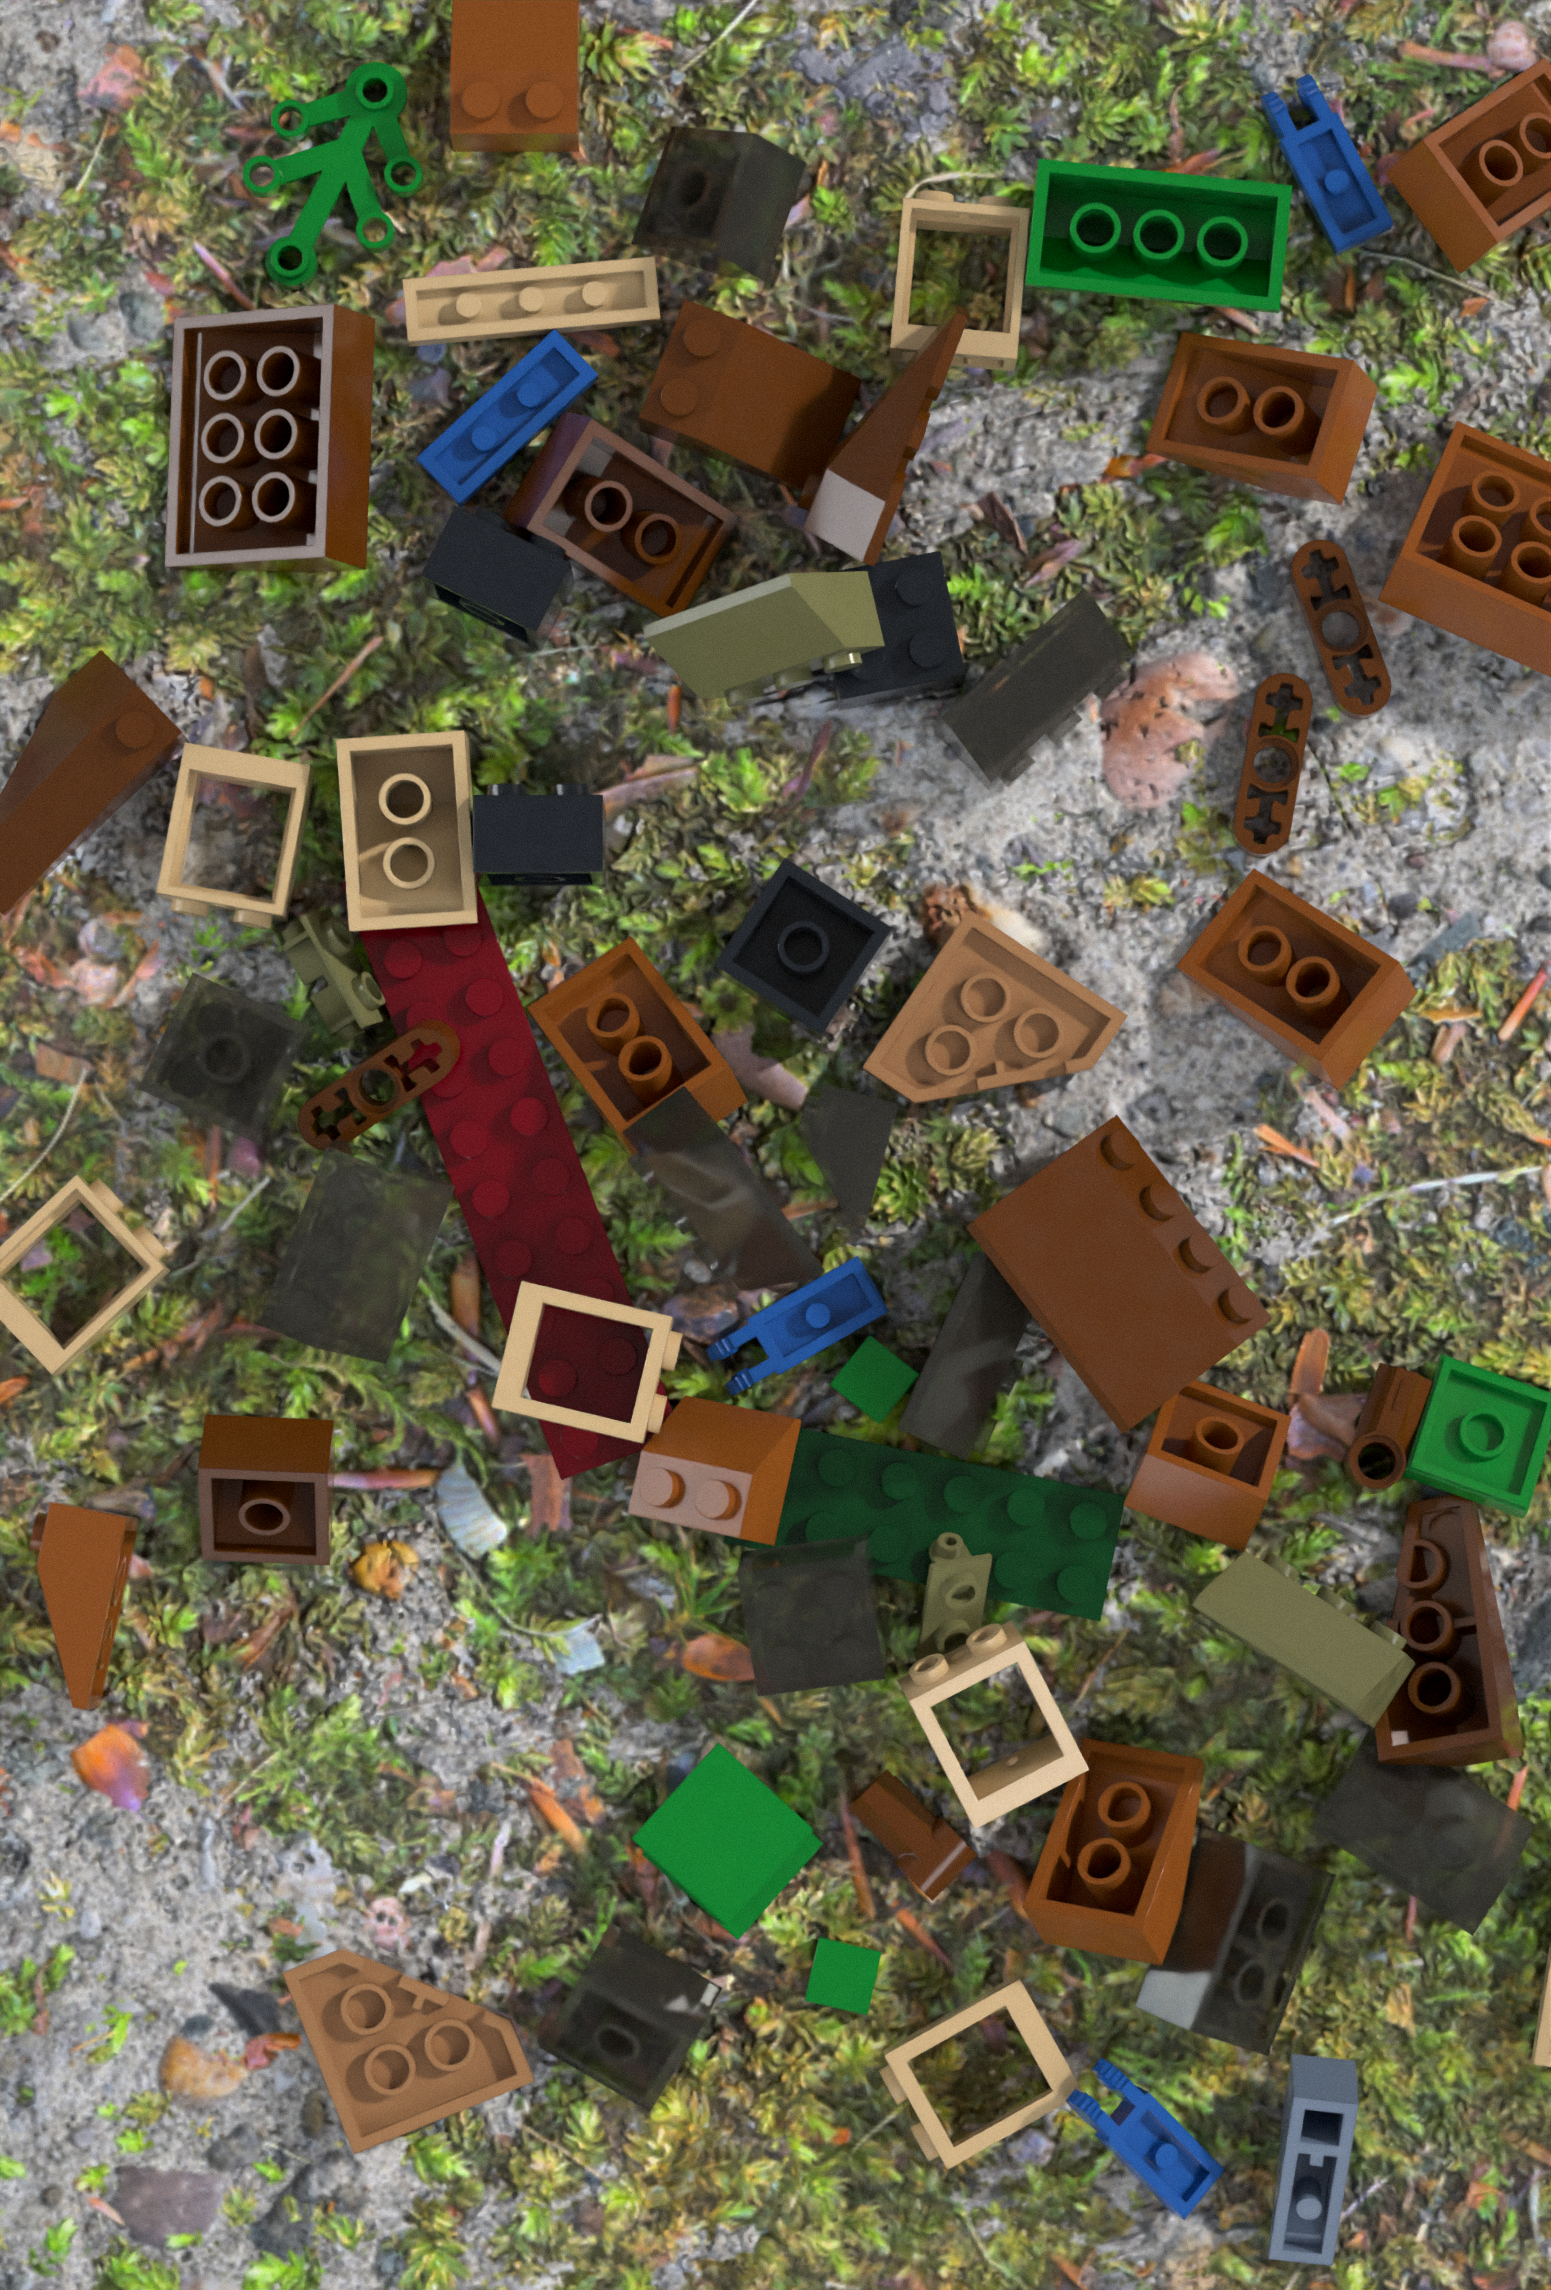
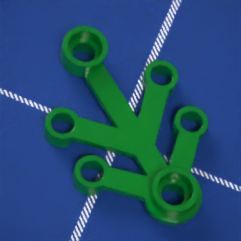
[243,62,423,291]

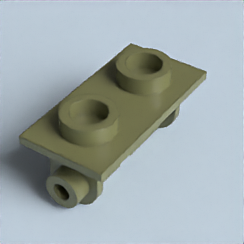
[282,909,391,1044]
[915,1532,992,1661]

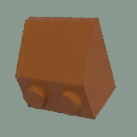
[1123,1380,1292,1552]
[627,1395,802,1546]

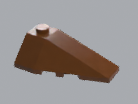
[797,305,968,566]
[0,650,189,916]
[1375,1494,1524,1767]

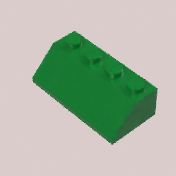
[1025,159,1293,313]

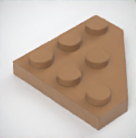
[862,910,1128,1105]
[282,1947,535,2154]

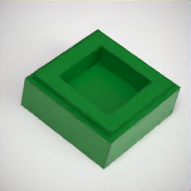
[830,1335,919,1425]
[804,1936,882,2015]

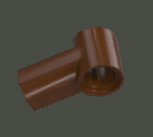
[1343,1363,1432,1494]
[848,1769,978,1901]

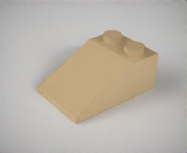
[336,730,478,932]

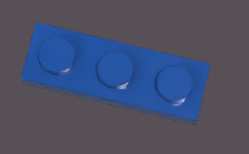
[416,329,599,508]

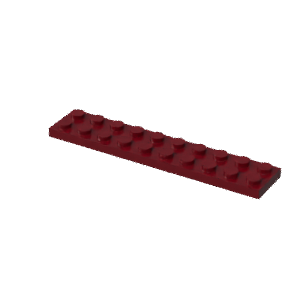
[341,881,672,1480]

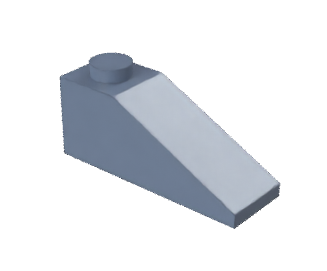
[1268,2054,1359,2266]

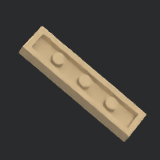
[402,256,661,347]

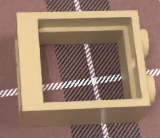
[889,190,1030,371]
[156,742,315,930]
[0,1175,170,1376]
[491,1281,683,1444]
[897,1620,1089,1829]
[879,1975,1083,2170]

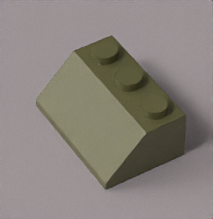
[642,571,885,707]
[1192,1550,1416,1728]

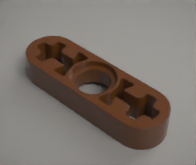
[1289,540,1391,720]
[1231,673,1313,858]
[297,1019,460,1151]

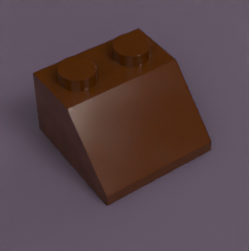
[198,1414,335,1566]

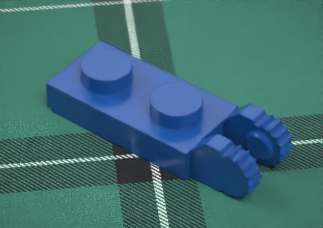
[1260,73,1394,257]
[705,1256,889,1397]
[1066,2058,1224,2220]

